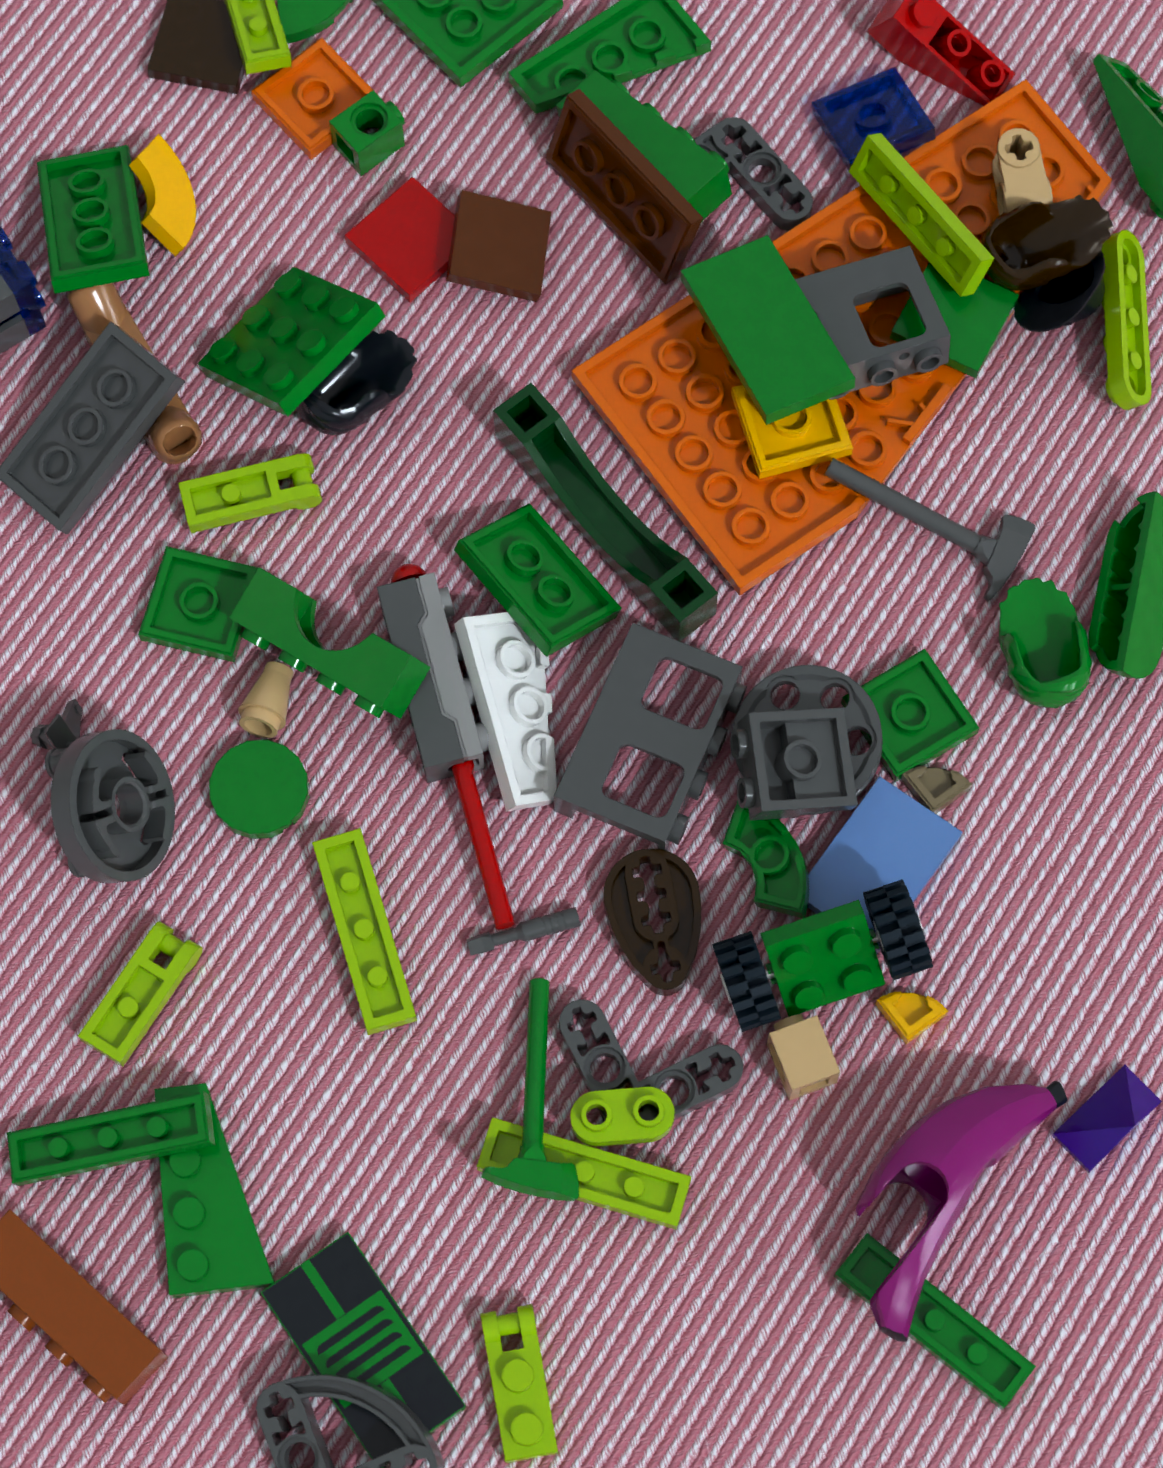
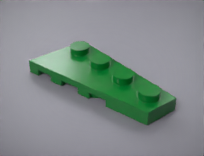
[508,0,712,114]
[154,1083,275,1298]

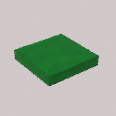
[890,262,1019,379]
[138,546,258,662]
[841,649,979,782]

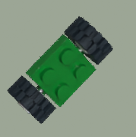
[712,879,933,1032]

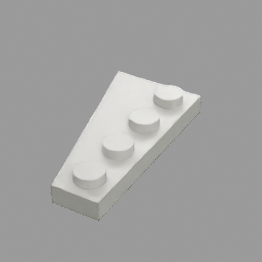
[454,612,557,812]

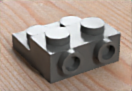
[730,707,858,821]

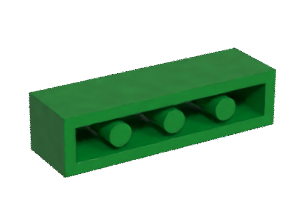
[556,70,732,221]

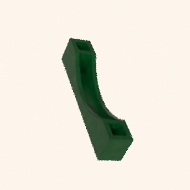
[493,383,718,641]

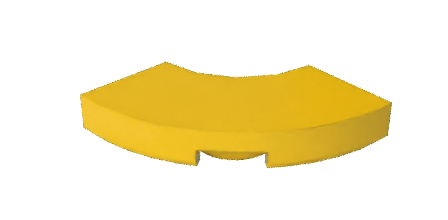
[129,134,196,256]

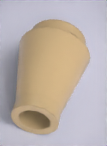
[238,661,294,738]

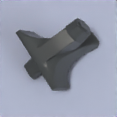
[30,699,82,750]

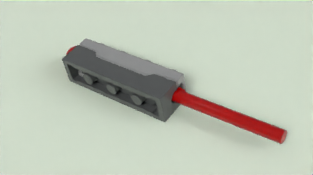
[377,564,515,930]

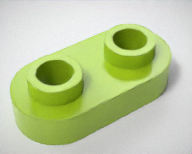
[570,1087,675,1146]

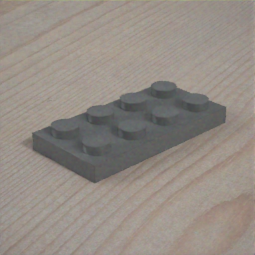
[0,321,185,535]

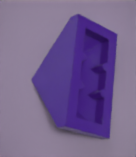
[1052,1065,1162,1173]

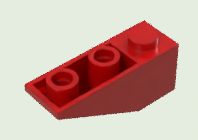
[866,0,1016,106]

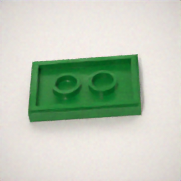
[454,503,621,657]

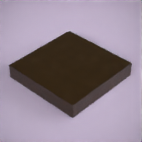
[147,0,245,94]

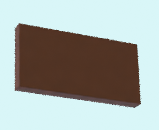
[545,89,703,284]

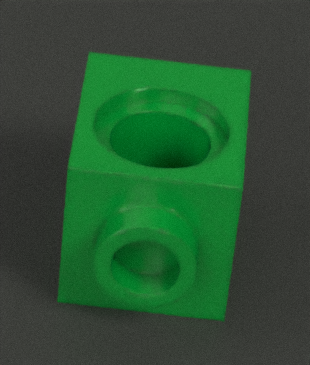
[329,90,405,176]

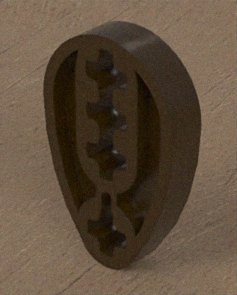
[603,849,701,996]

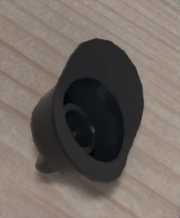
[1014,251,1106,332]

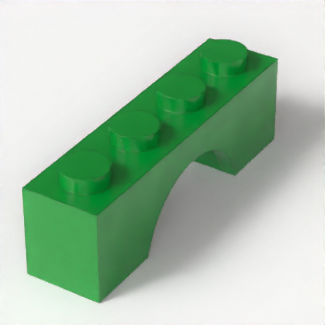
[229,567,431,719]

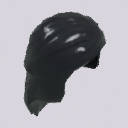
[297,330,417,435]

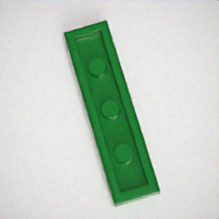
[7,1091,215,1186]
[834,1233,1036,1410]

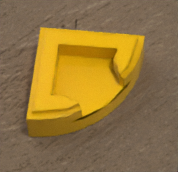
[875,992,948,1044]

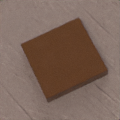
[446,190,551,302]

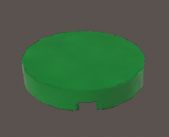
[209,740,309,839]

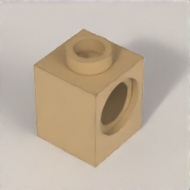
[766,1014,840,1101]

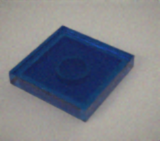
[811,67,936,170]

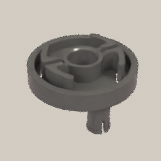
[45,729,175,884]

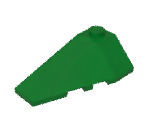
[1093,53,1163,219]

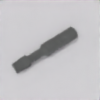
[466,907,581,955]

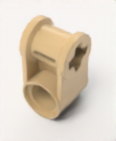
[992,128,1053,215]

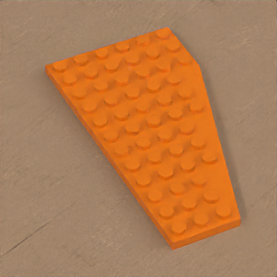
[571,79,1112,596]

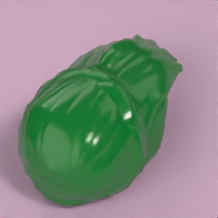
[999,578,1092,708]

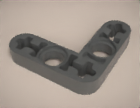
[694,117,813,231]
[559,999,743,1121]

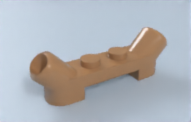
[66,283,202,464]

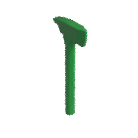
[481,978,579,1201]

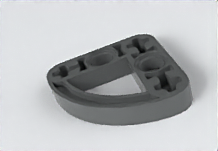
[256,1374,445,1468]

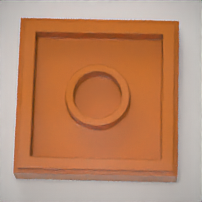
[251,38,381,160]

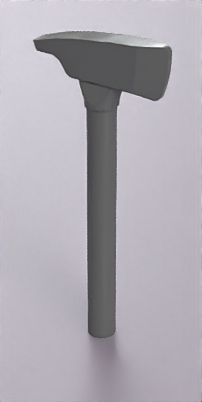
[824,458,1035,602]

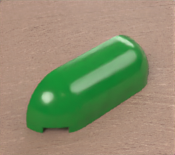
[1089,491,1163,679]

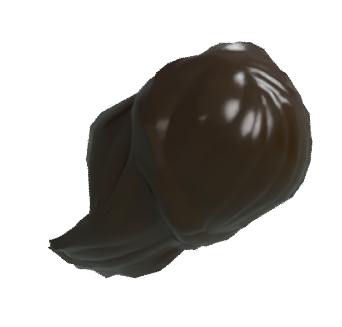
[981,195,1113,291]

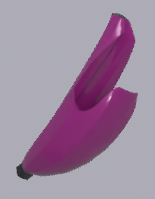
[855,1081,1068,1342]

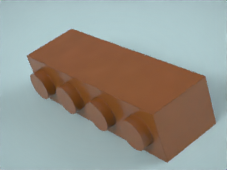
[0,1209,168,1405]

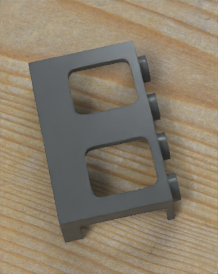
[795,246,951,400]
[554,623,747,851]

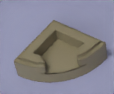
[901,766,972,814]

